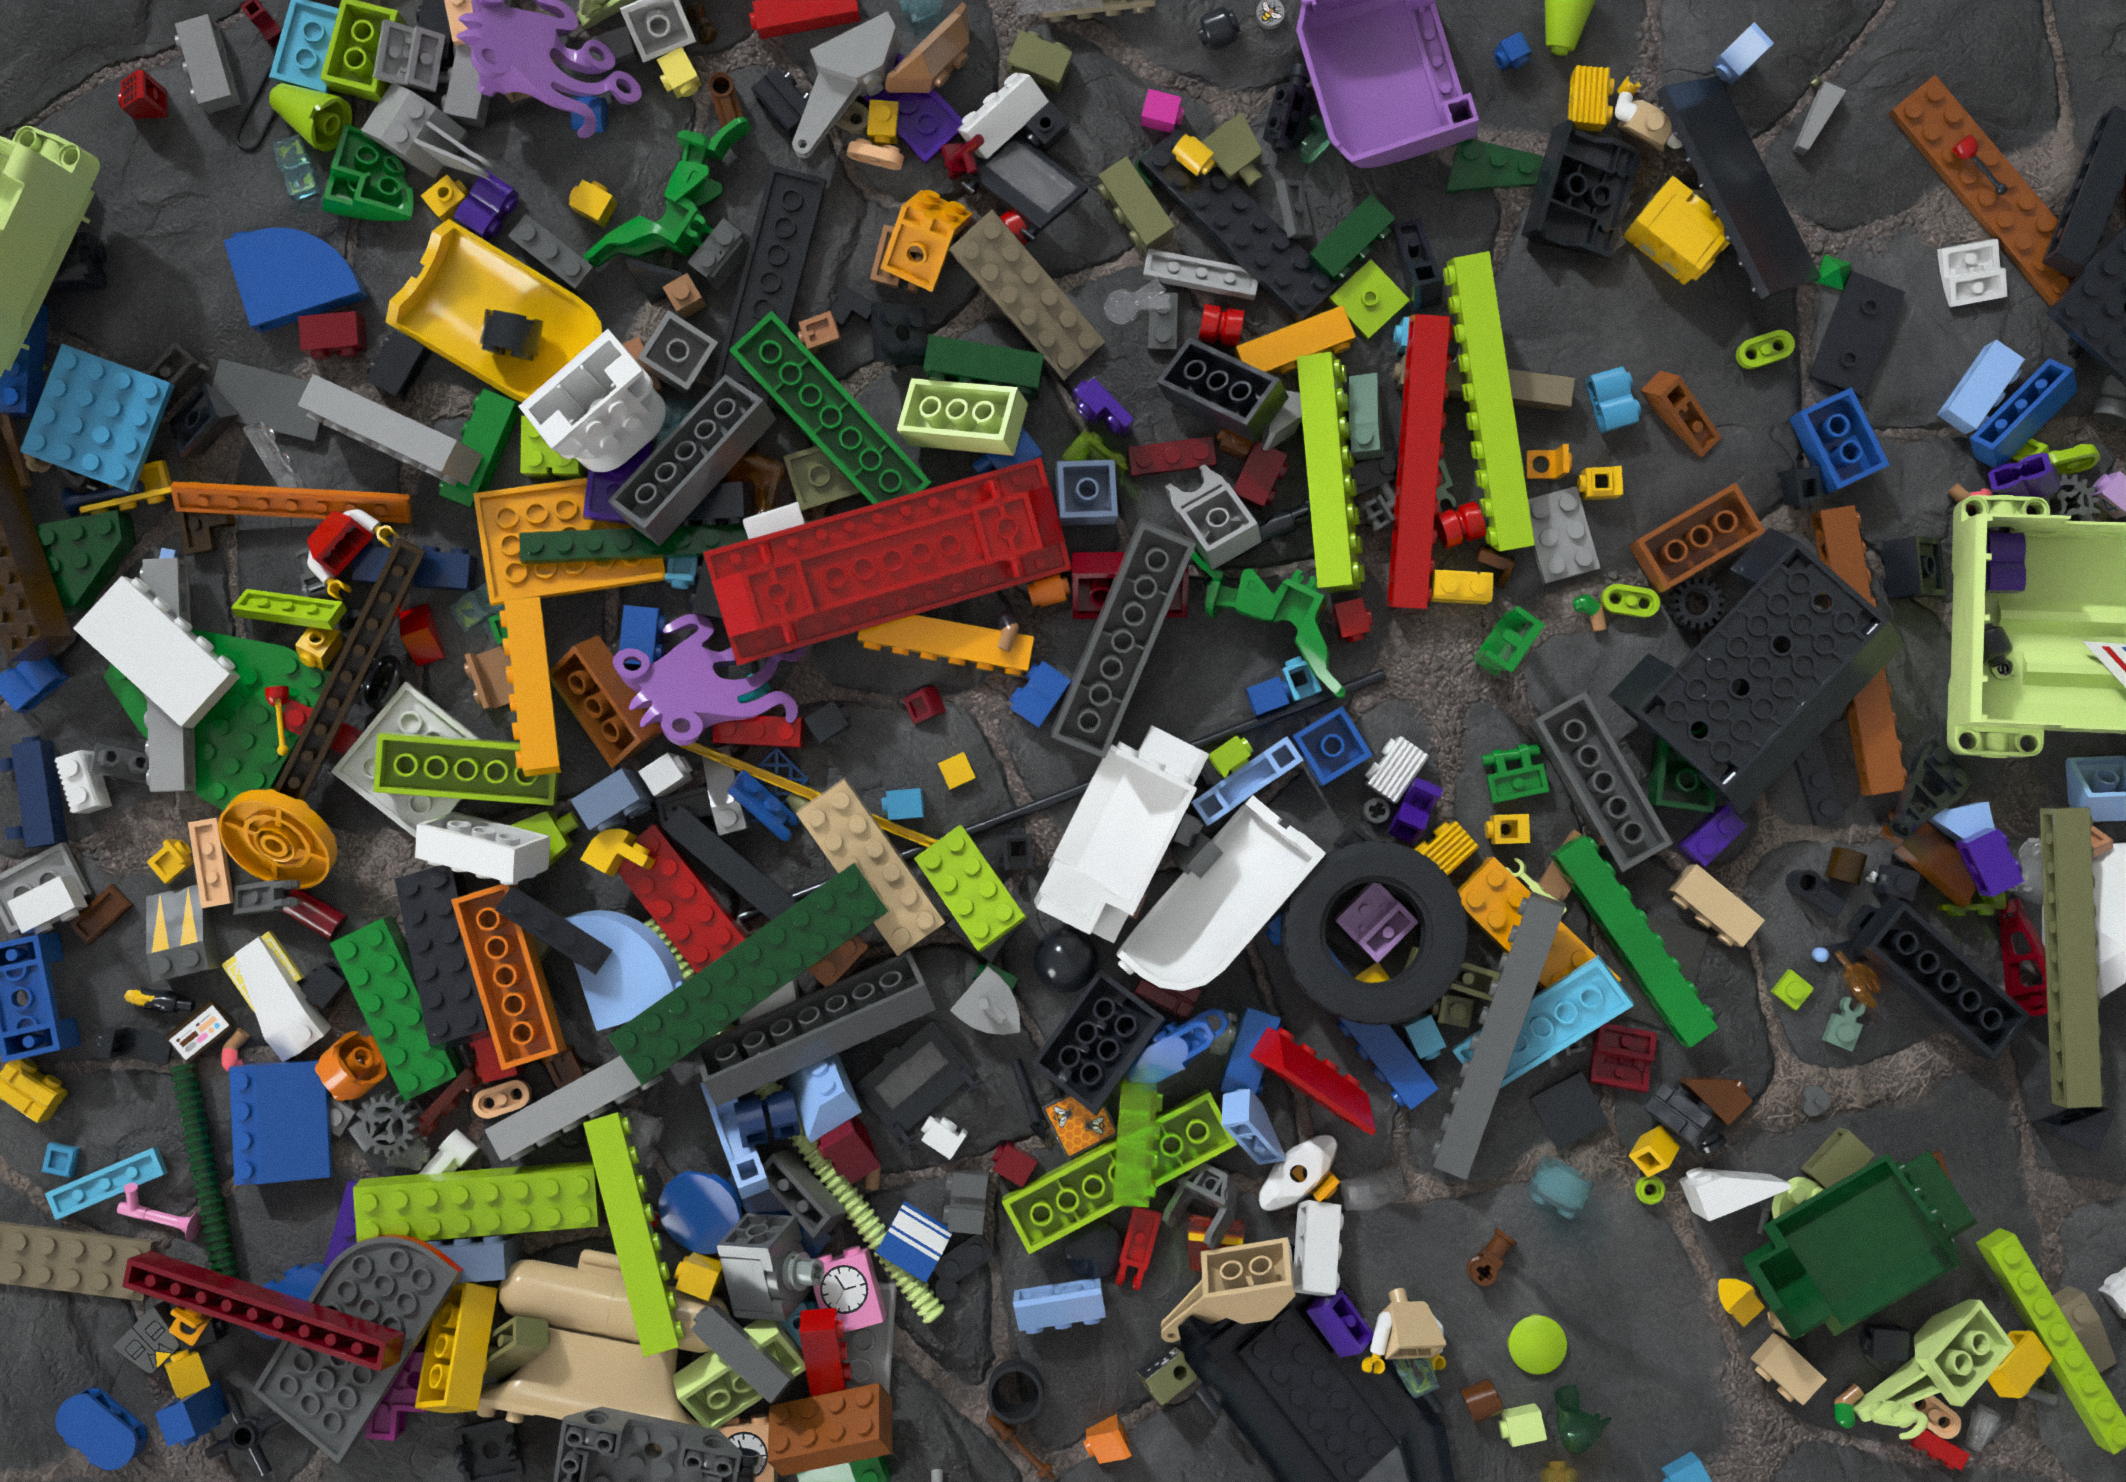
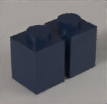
[734,1090,801,1148]

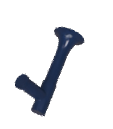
[61,480,145,516]

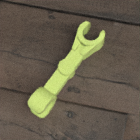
[1506,858,1567,915]

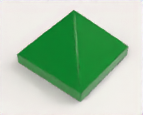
[1815,255,1852,291]

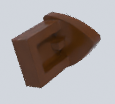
[1476,545,1516,588]
[541,1043,586,1090]

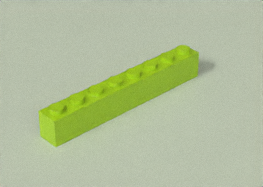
[583,1112,685,1358]
[1976,1228,2126,1455]

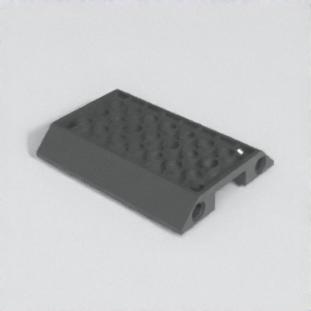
[553,1407,742,1482]

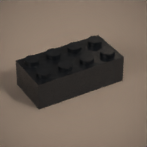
[1156,337,1289,443]

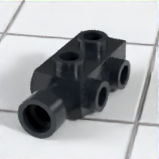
[1263,63,1311,153]

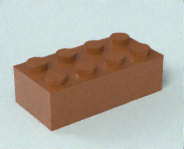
[1628,482,1765,594]
[549,635,663,768]
[767,1383,892,1476]

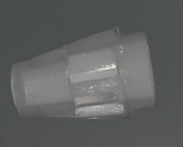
[1965,1404,2002,1452]

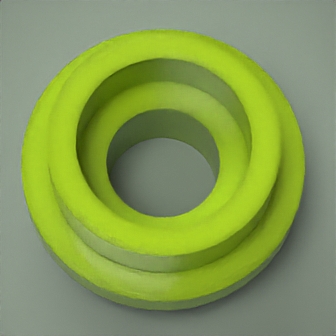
[1635,1175,1665,1205]

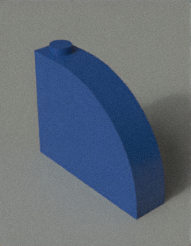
[223,228,369,333]

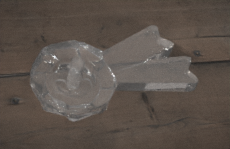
[1104,277,1172,325]

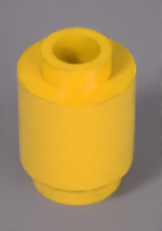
[1172,134,1216,176]

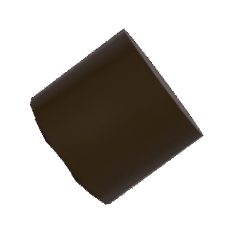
[1824,847,1867,886]

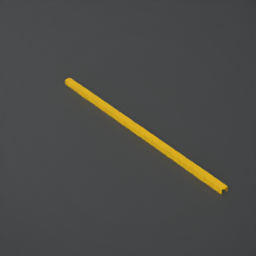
[679,742,938,848]

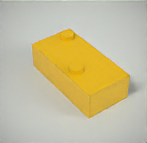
[414,1282,498,1414]

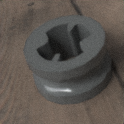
[1362,797,1390,824]

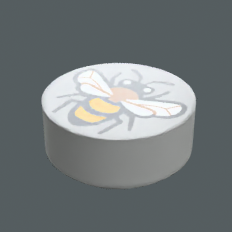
[1256,0,1285,29]

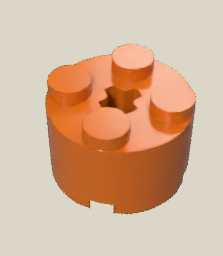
[315,1031,388,1101]

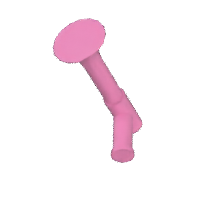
[117,1183,203,1242]

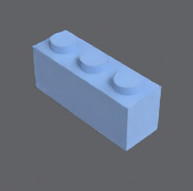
[1937,340,2025,434]

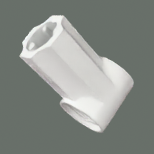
[419,1129,479,1174]

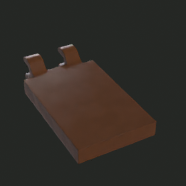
[1881,808,1976,909]

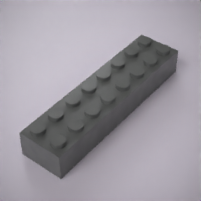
[1051,518,1196,758]
[694,950,936,1107]

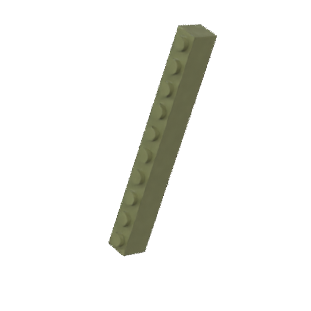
[2040,807,2104,1108]

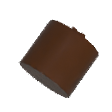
[1460,1378,1503,1424]

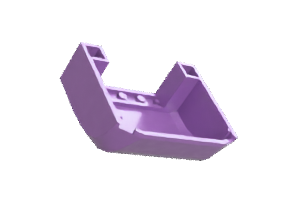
[1296,0,1479,168]

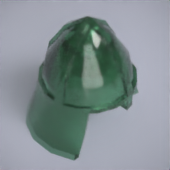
[1554,1385,1613,1454]

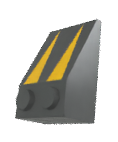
[146,884,222,983]

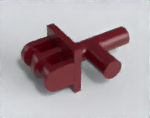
[941,134,984,180]

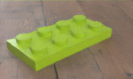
[914,824,1027,952]

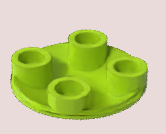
[1507,1314,1567,1374]

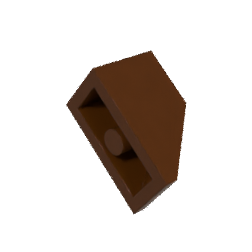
[1679,1077,1753,1126]

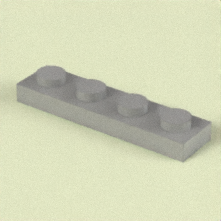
[1142,248,1258,300]

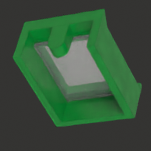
[1472,606,1545,676]

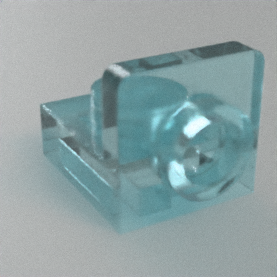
[898,0,944,22]

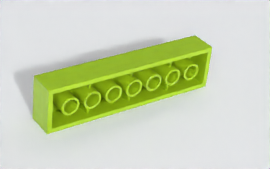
[1297,352,1365,593]
[1002,1088,1237,1254]
[353,1161,602,1243]

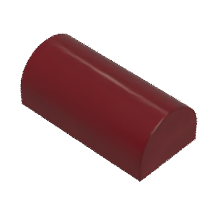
[280,889,348,941]

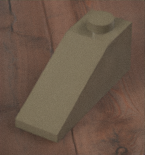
[2052,1286,2117,1373]

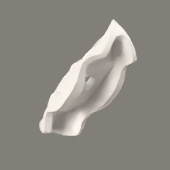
[1259,1134,1338,1211]

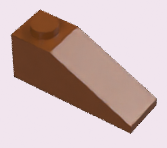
[1640,371,1722,457]

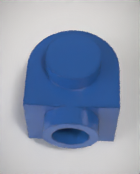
[1493,32,1533,71]

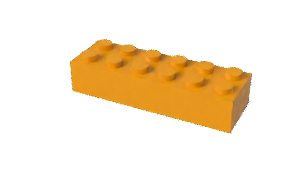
[1457,857,1621,989]

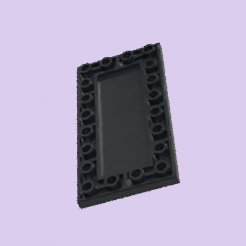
[1656,76,1821,299]

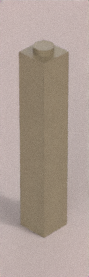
[1392,355,1575,412]

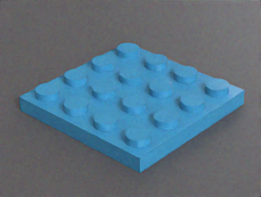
[20,344,175,493]

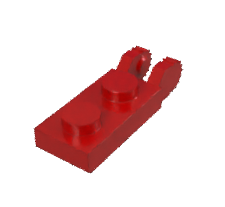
[1115,1204,1162,1291]

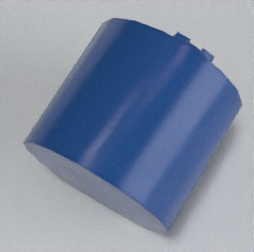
[570,96,608,133]

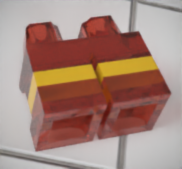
[1186,1214,1245,1272]

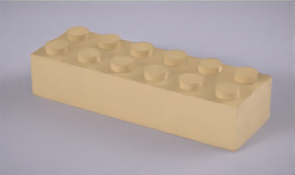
[796,777,945,956]

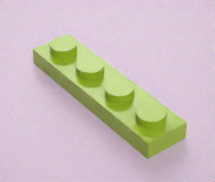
[231,589,347,630]

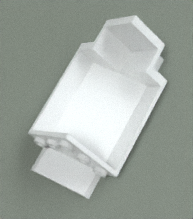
[1034,725,1209,943]

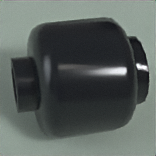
[1197,7,1241,50]
[1983,623,2013,668]

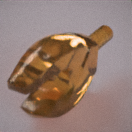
[1834,950,1881,1008]

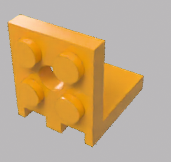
[880,190,973,292]

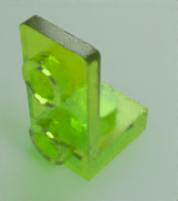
[1062,430,1128,475]
[1937,891,2006,916]

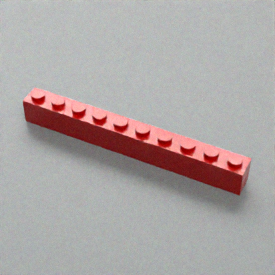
[1386,314,1453,609]

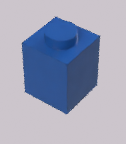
[1244,676,1291,717]

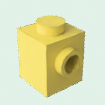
[656,46,702,99]

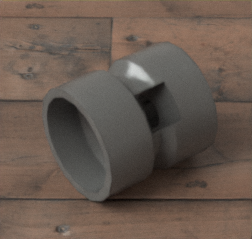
[2092,375,2126,427]

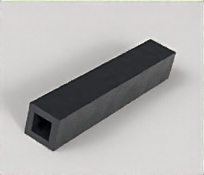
[662,805,799,921]

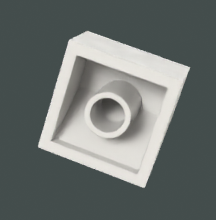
[620,0,696,63]

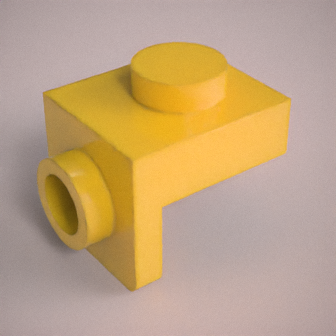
[867,99,899,147]
[147,839,194,884]

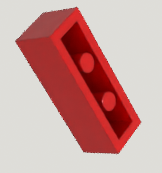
[1908,1423,1970,1471]

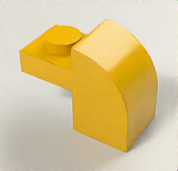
[580,829,656,877]

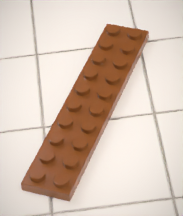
[1888,75,2079,307]

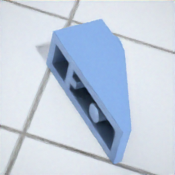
[1222,1089,1285,1165]

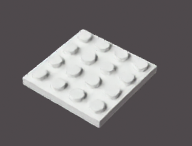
[331,682,480,838]

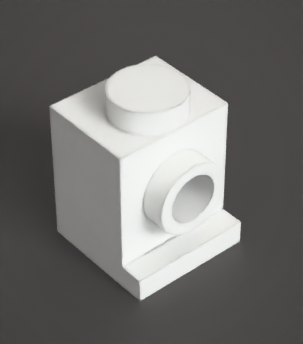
[921,1116,968,1159]

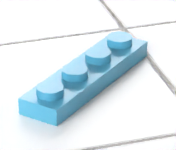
[45,1146,168,1220]

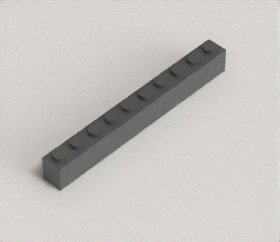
[1431,891,1566,1180]

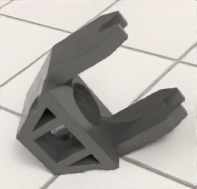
[1162,1163,1238,1250]

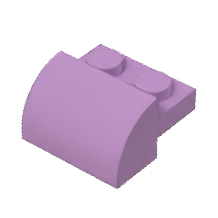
[1333,882,1419,963]

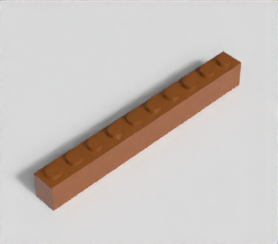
[1811,505,1907,796]

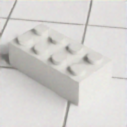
[415,812,550,885]

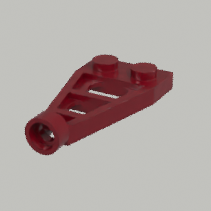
[1998,898,2048,1017]

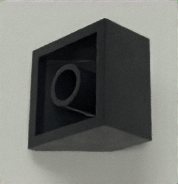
[1880,536,1946,599]

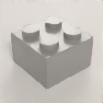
[637,310,718,396]

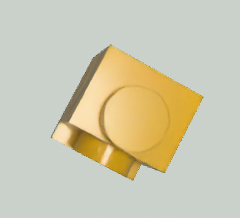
[1485,814,1530,844]

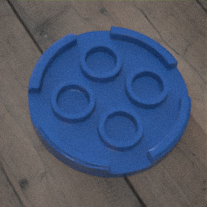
[659,1170,742,1254]

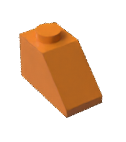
[1083,1414,1132,1464]

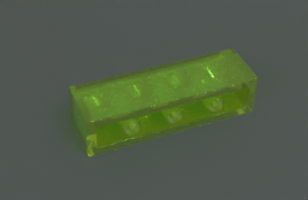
[1113,1081,1163,1207]

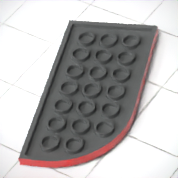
[251,1234,464,1464]

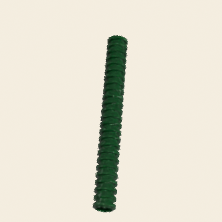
[170,1062,241,1280]

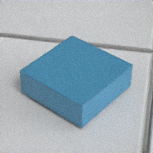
[42,1142,81,1178]

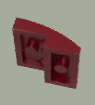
[1588,1023,1657,1094]

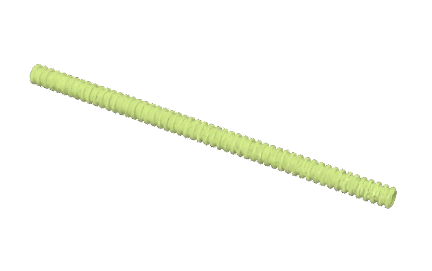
[644,918,945,1323]

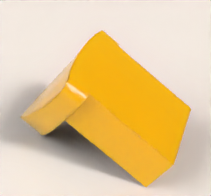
[1718,1279,1765,1327]

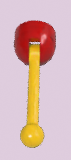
[264,686,290,756]

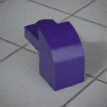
[1388,777,1443,845]

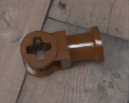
[1466,1227,1518,1286]

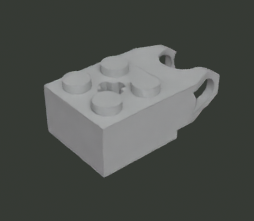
[1165,464,1261,570]

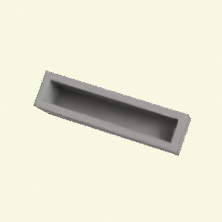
[1793,81,1846,156]

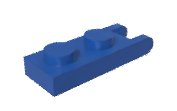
[727,770,799,841]

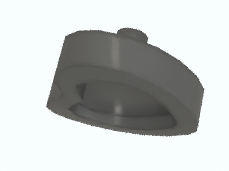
[1801,1085,1831,1116]

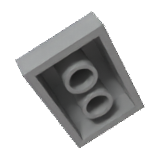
[792,11,900,158]
[361,83,495,182]

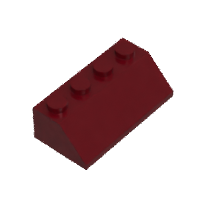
[1072,552,1189,619]

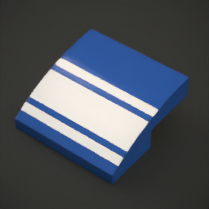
[875,1201,953,1283]

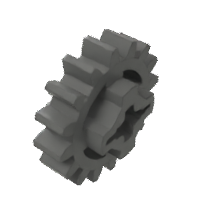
[2032,473,2100,522]
[355,1091,421,1157]

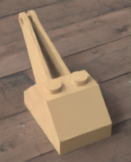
[1161,1237,1296,1342]

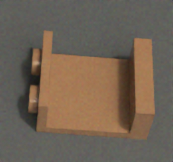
[464,645,555,711]

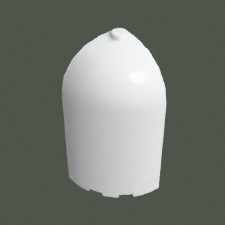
[1116,795,1326,991]

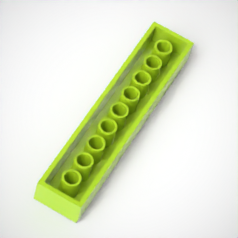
[1443,251,1535,551]

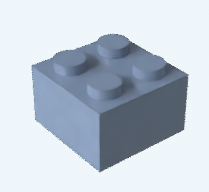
[1054,460,1118,526]

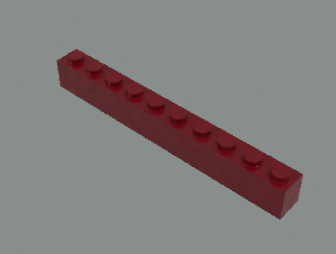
[122,1251,406,1372]

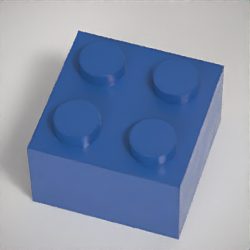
[1289,706,1373,786]

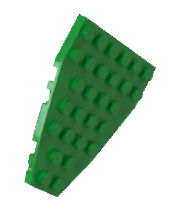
[103,630,332,811]

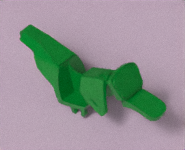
[583,117,751,268]
[1191,550,1347,699]

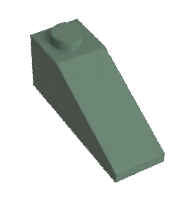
[1349,373,1385,461]

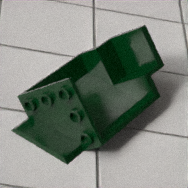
[1742,1150,1978,1340]

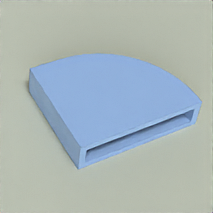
[564,910,686,1031]

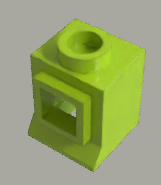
[1208,735,1254,779]

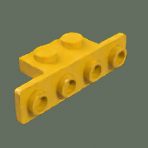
[79,460,200,515]

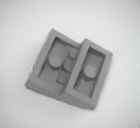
[373,19,445,92]

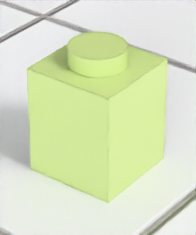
[1498,1403,1547,1447]

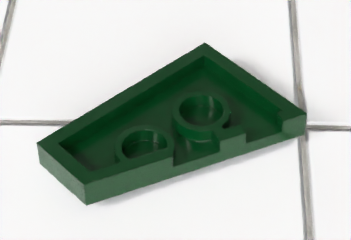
[1445,139,1543,194]

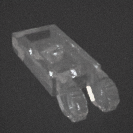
[243,422,306,489]

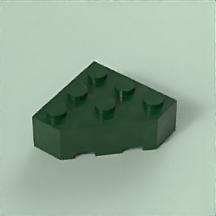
[35,510,136,614]

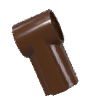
[708,72,744,129]

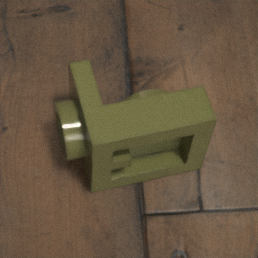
[1430,994,1474,1028]

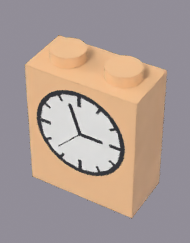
[716,1414,778,1482]

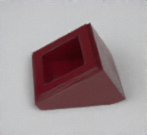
[903,685,946,725]

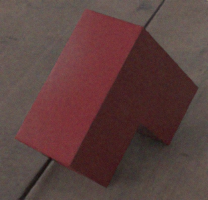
[240,0,282,48]

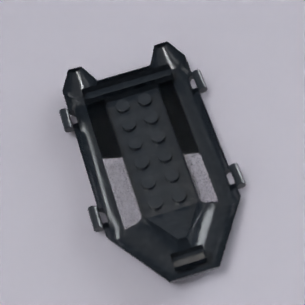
[1178,1244,1455,1482]

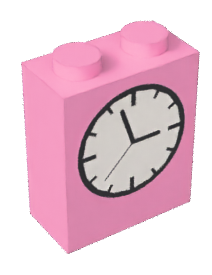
[813,1246,887,1332]

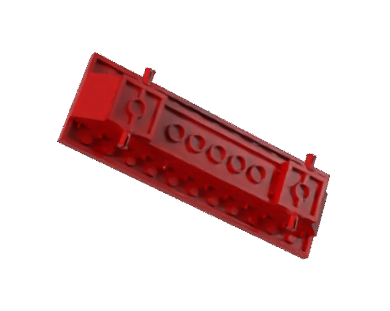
[703,458,1072,666]

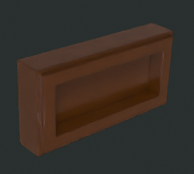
[68,884,134,945]

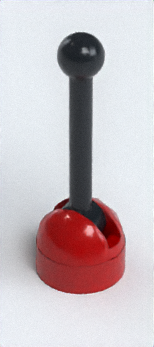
[1951,134,2008,195]

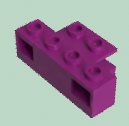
[365,1343,428,1441]

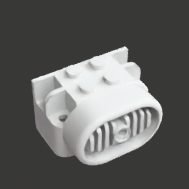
[518,329,666,472]

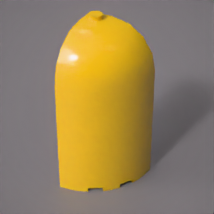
[385,219,602,403]

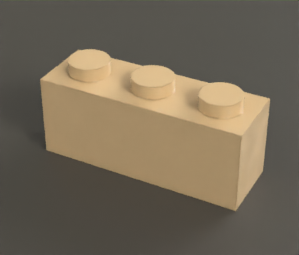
[1667,864,1765,947]

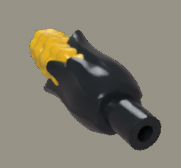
[124,987,195,1014]

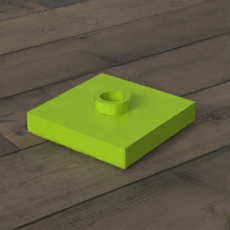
[1328,259,1410,341]

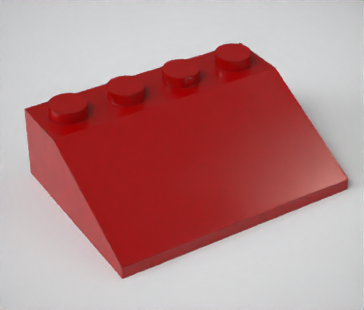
[1249,1027,1376,1136]

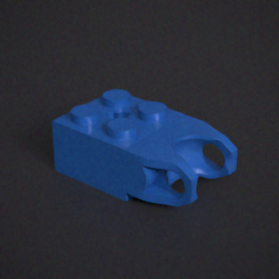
[1127,1008,1230,1093]

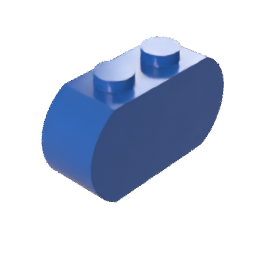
[253,1263,328,1340]
[55,1388,148,1471]

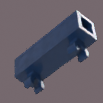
[0,736,68,848]

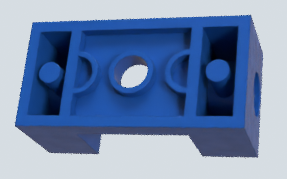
[0,932,81,1063]

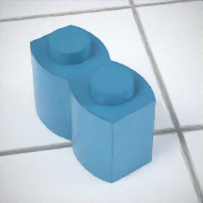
[1585,366,1641,434]

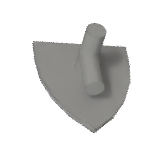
[950,966,1020,1035]

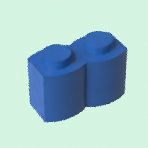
[0,654,70,714]
[1009,661,1071,728]

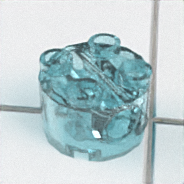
[1526,1155,1596,1220]

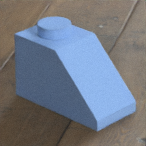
[1712,22,1774,86]
[1928,801,1994,842]

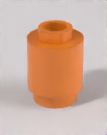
[1027,573,1071,608]

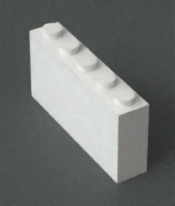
[73,576,241,728]

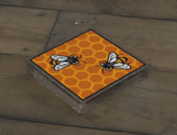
[1042,1093,1119,1160]

